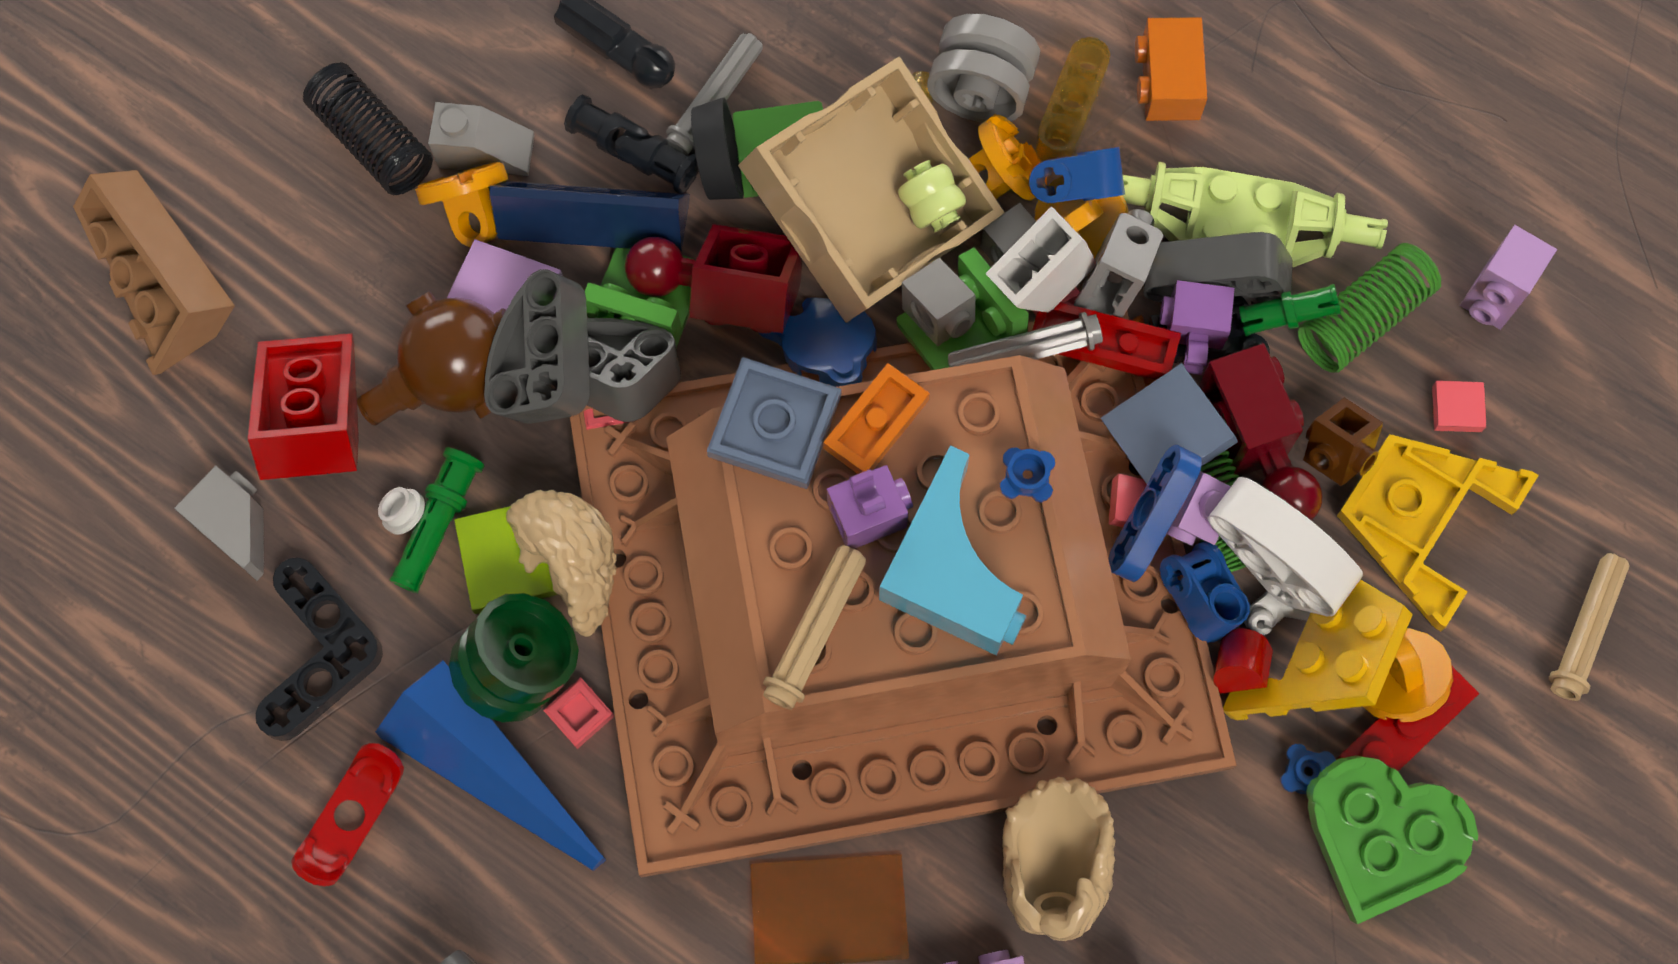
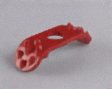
[291,743,404,887]

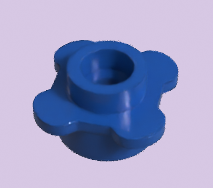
[1000,447,1055,502]
[1280,744,1336,794]

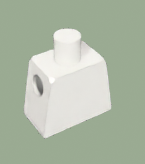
[985,206,1096,312]

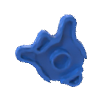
[758,297,877,387]

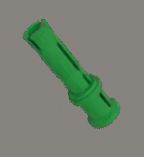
[389,447,485,594]

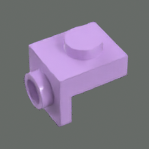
[1167,471,1231,546]

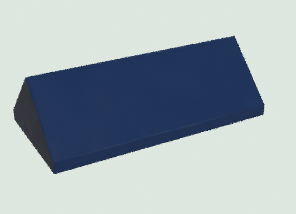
[490,181,690,252]

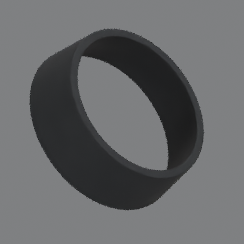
[691,97,744,200]

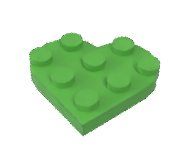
[1306,755,1478,924]

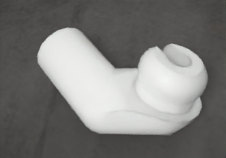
[1244,591,1311,635]

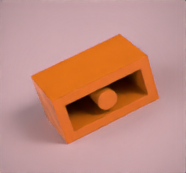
[1135,17,1207,121]

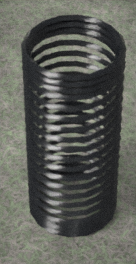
[303,62,433,195]

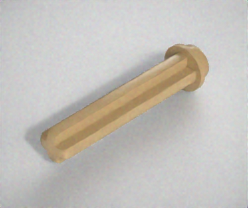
[763,545,866,710]
[1549,553,1630,701]

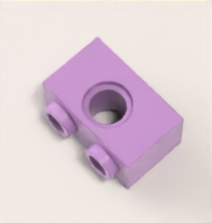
[1460,225,1557,330]

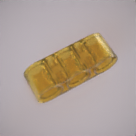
[1035,37,1111,170]

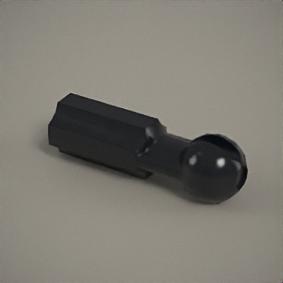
[554,0,675,89]

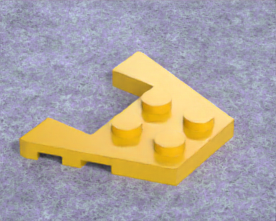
[1337,434,1539,632]
[1223,579,1413,721]

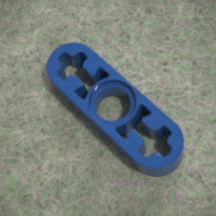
[1108,445,1202,582]

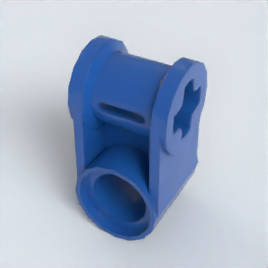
[1029,147,1125,203]
[1160,541,1250,642]

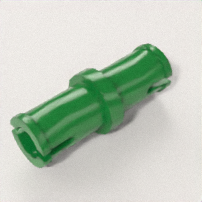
[1239,284,1341,336]

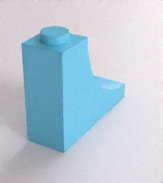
[879,445,1027,656]

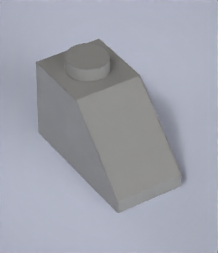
[428,102,535,176]
[174,466,264,581]

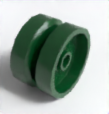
[449,593,579,723]

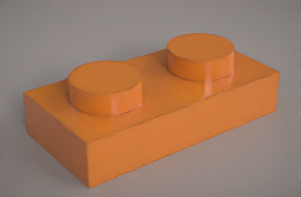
[823,363,930,474]

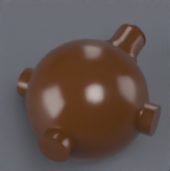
[357,291,506,426]

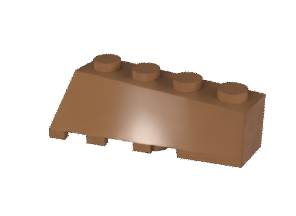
[73,170,235,375]

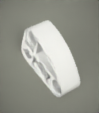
[1208,477,1363,617]

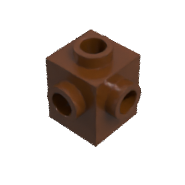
[1303,397,1383,486]

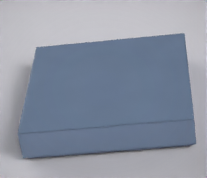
[706,357,842,489]
[1101,363,1238,484]

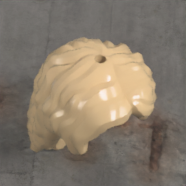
[506,490,617,637]
[1002,777,1116,941]

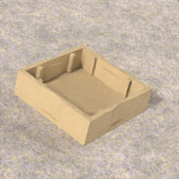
[738,56,1005,323]

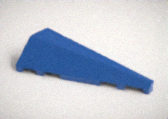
[375,660,606,871]

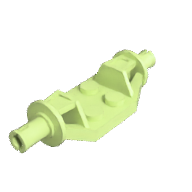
[1123,162,1388,267]

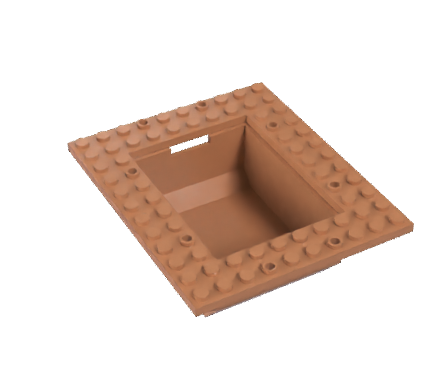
[570,311,1237,878]

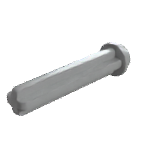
[666,33,763,156]
[948,312,1103,367]

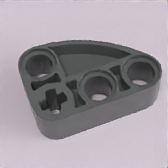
[1143,232,1293,306]
[484,269,590,424]
[555,318,681,422]

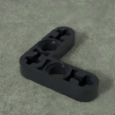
[255,557,383,741]

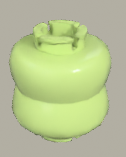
[898,160,966,233]

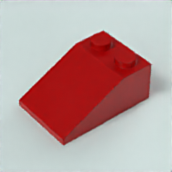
[248,333,359,480]

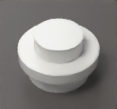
[378,487,425,535]

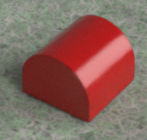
[1213,628,1273,693]

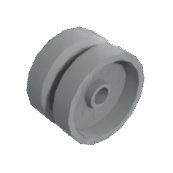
[927,14,1041,123]

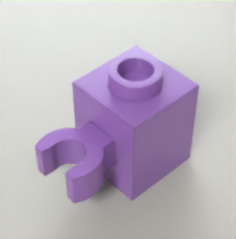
[1159,280,1235,375]
[827,465,913,549]

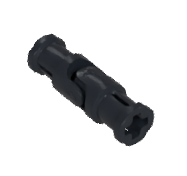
[564,94,699,194]

